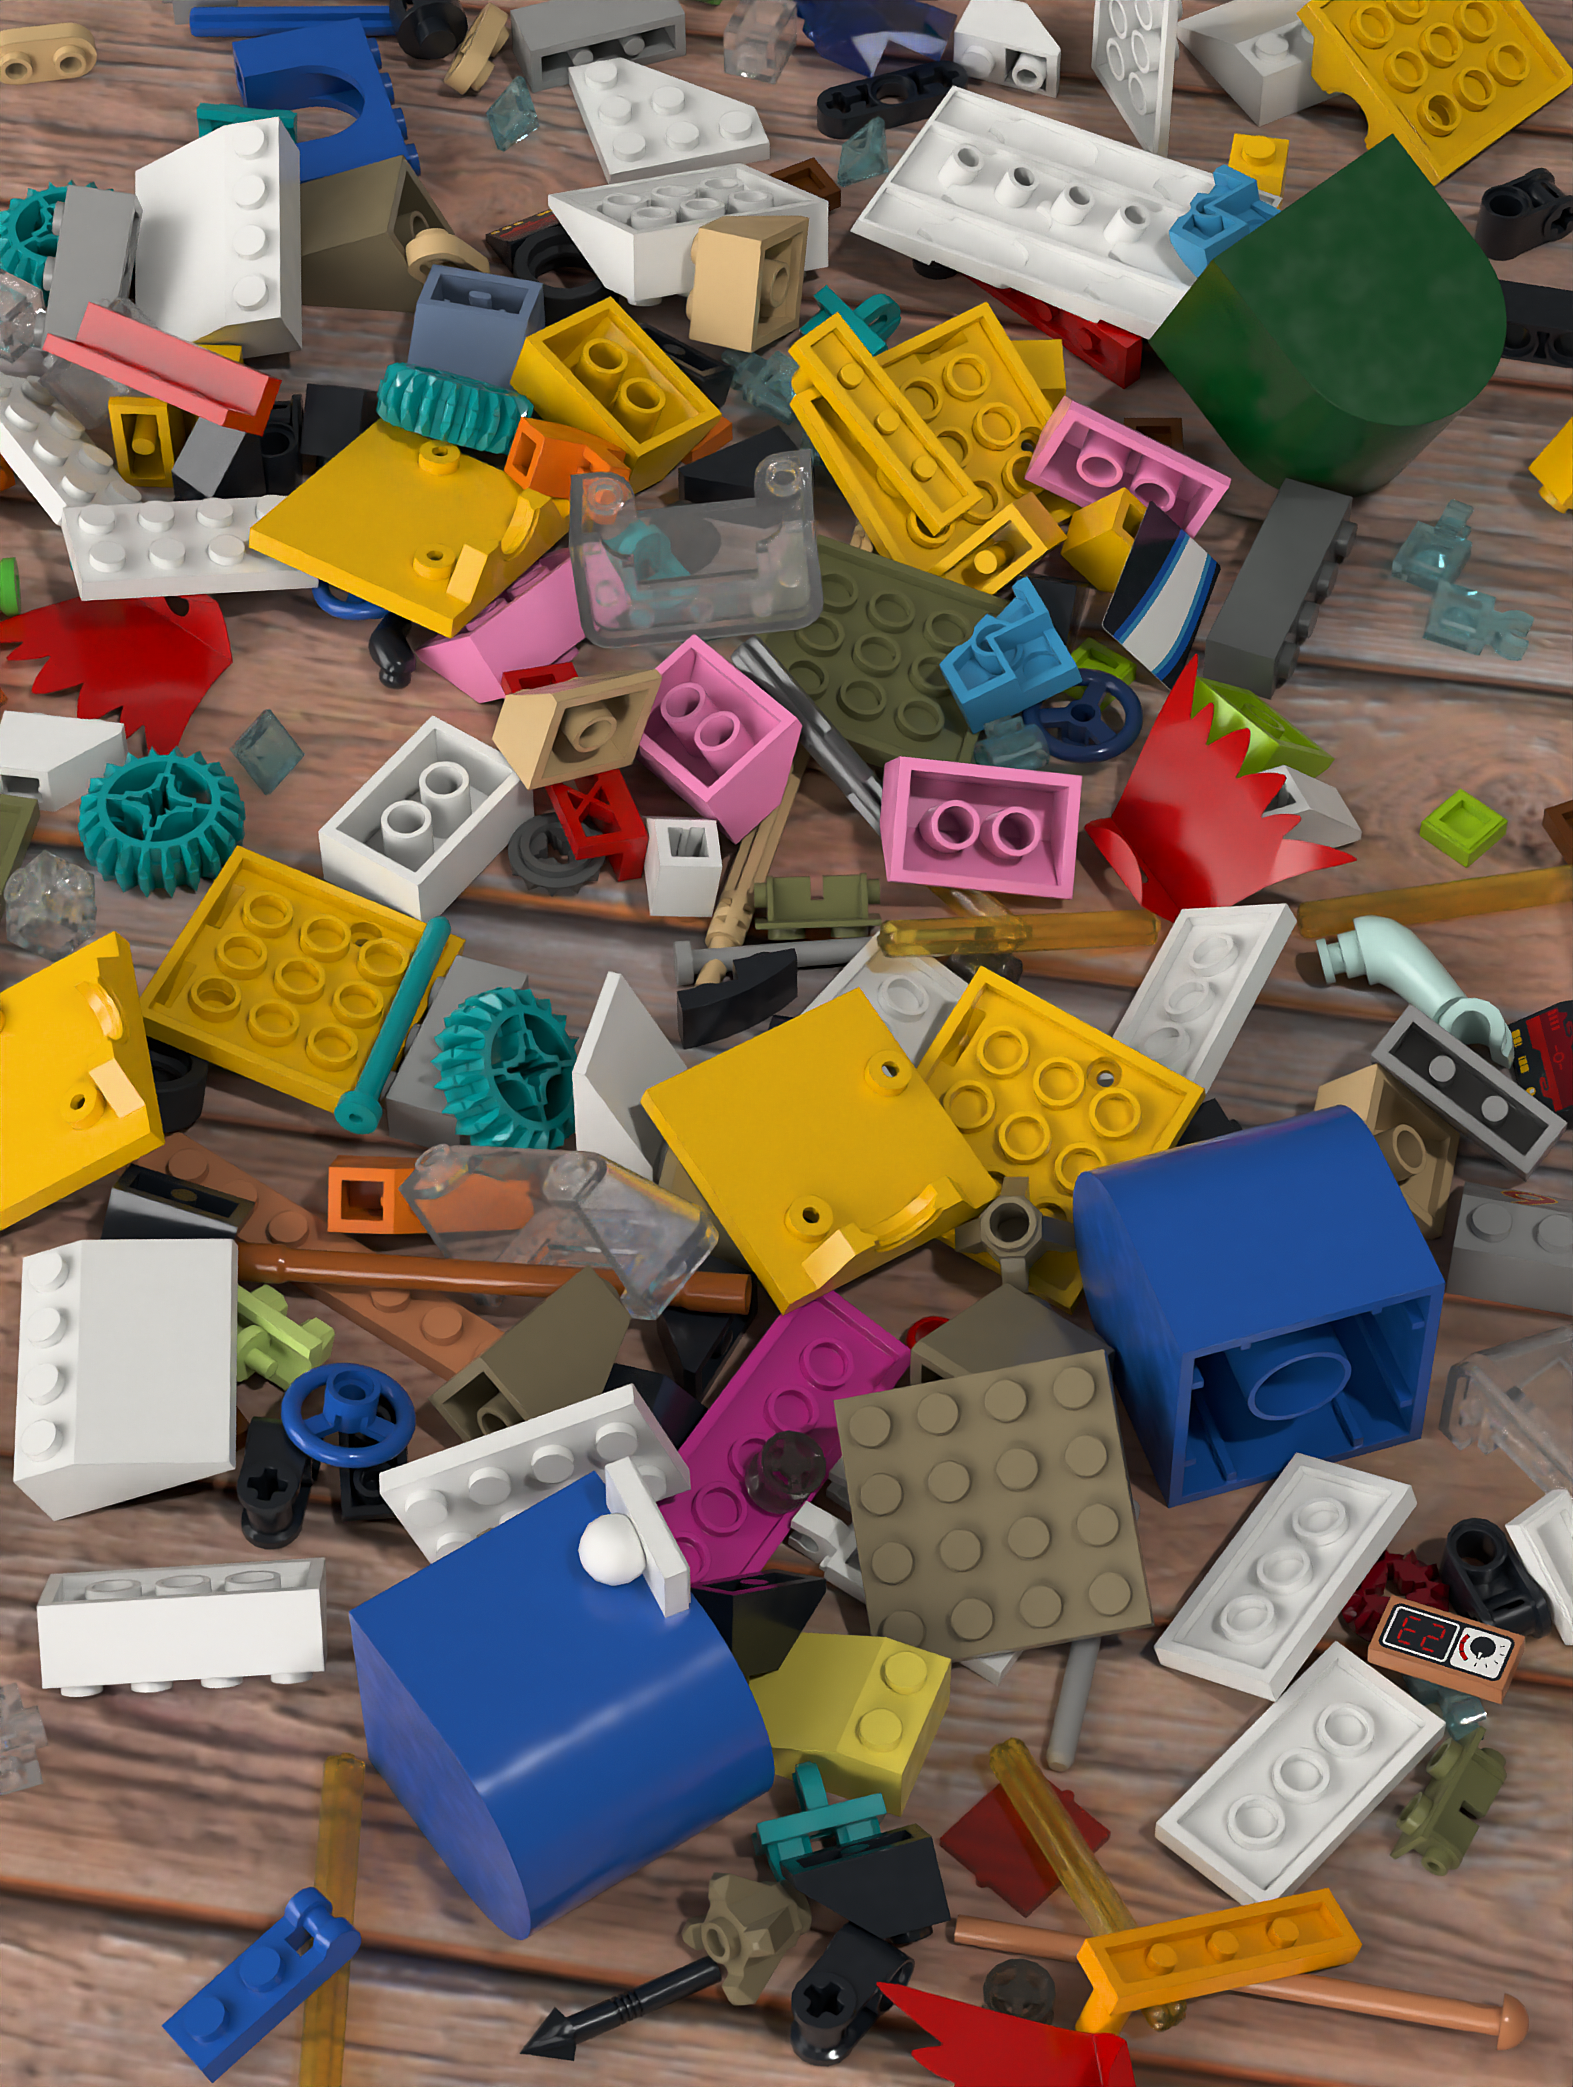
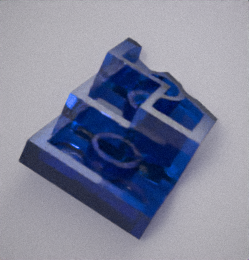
[788,0,958,79]

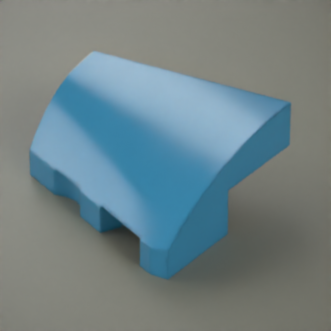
[1169,164,1281,278]
[939,576,1082,734]

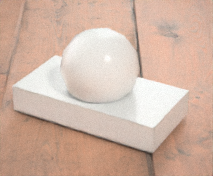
[578,1456,691,1618]
[1505,1489,1573,1645]

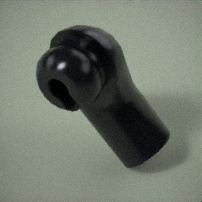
[368,612,416,689]

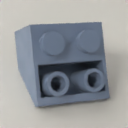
[407,264,545,394]

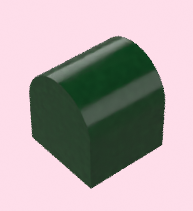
[1148,134,1507,498]

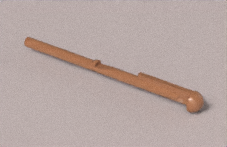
[954,1914,1529,2051]

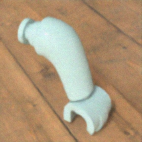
[1315,915,1514,1069]

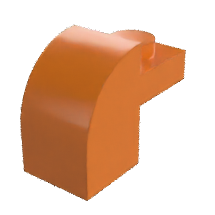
[504,416,631,525]

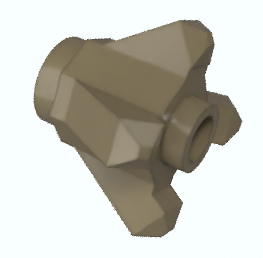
[955,1177,1076,1293]
[682,1872,812,2005]

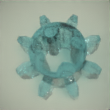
[974,715,1050,771]

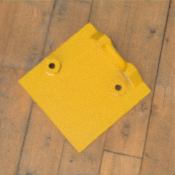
[1296,0,1573,186]
[789,301,1083,572]
[249,418,579,639]
[139,845,466,1114]
[0,930,165,1231]
[916,966,1206,1315]
[640,987,1001,1316]

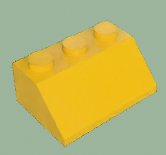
[509,296,722,498]

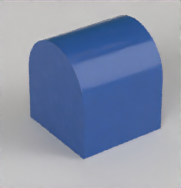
[1073,1105,1446,1508]
[348,1471,775,1940]

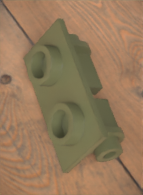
[754,873,882,940]
[1389,1726,1507,1876]

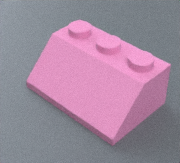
[1024,395,1231,539]
[414,539,635,704]
[635,634,802,845]
[880,756,1082,900]

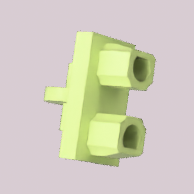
[237,1284,335,1394]

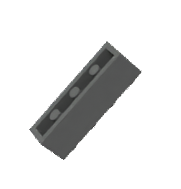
[1203,478,1358,700]

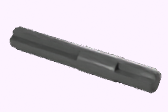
[731,636,883,837]

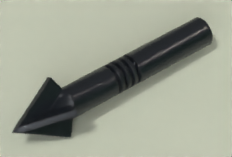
[520,1955,722,2061]

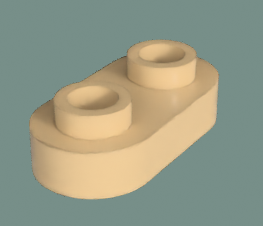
[443,2,511,95]
[0,23,97,85]
[405,228,491,284]

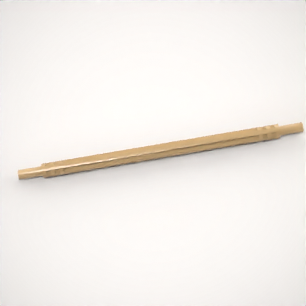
[694,520,879,988]

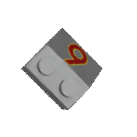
[1445,1181,1573,1316]

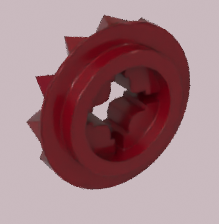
[1341,1549,1450,1642]

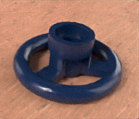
[1022,668,1144,764]

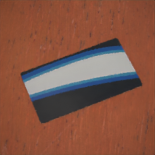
[1102,501,1221,690]

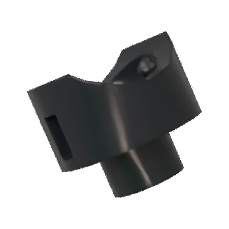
[389,0,468,60]

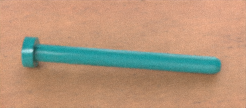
[334,916,451,1134]

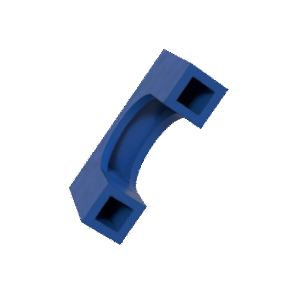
[232,17,421,184]

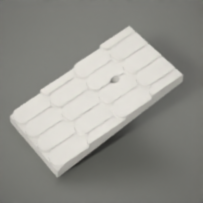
[850,86,1282,340]

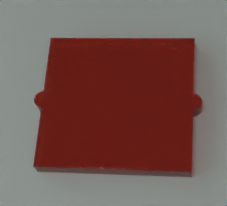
[939,1760,1111,1918]

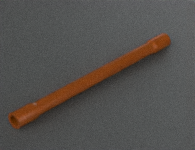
[235,1241,752,1315]

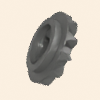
[508,812,607,897]

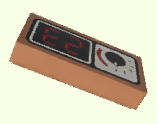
[1368,1595,1525,1705]

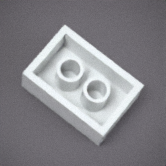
[318,715,534,923]

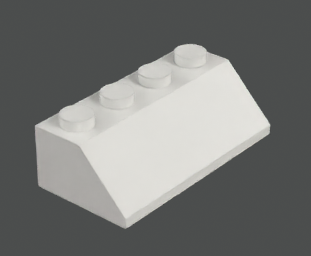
[37,1557,327,1697]

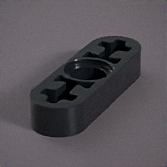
[817,60,968,140]

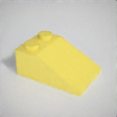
[749,1632,951,1817]

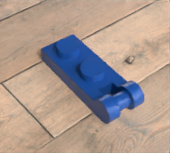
[162,1887,362,2083]

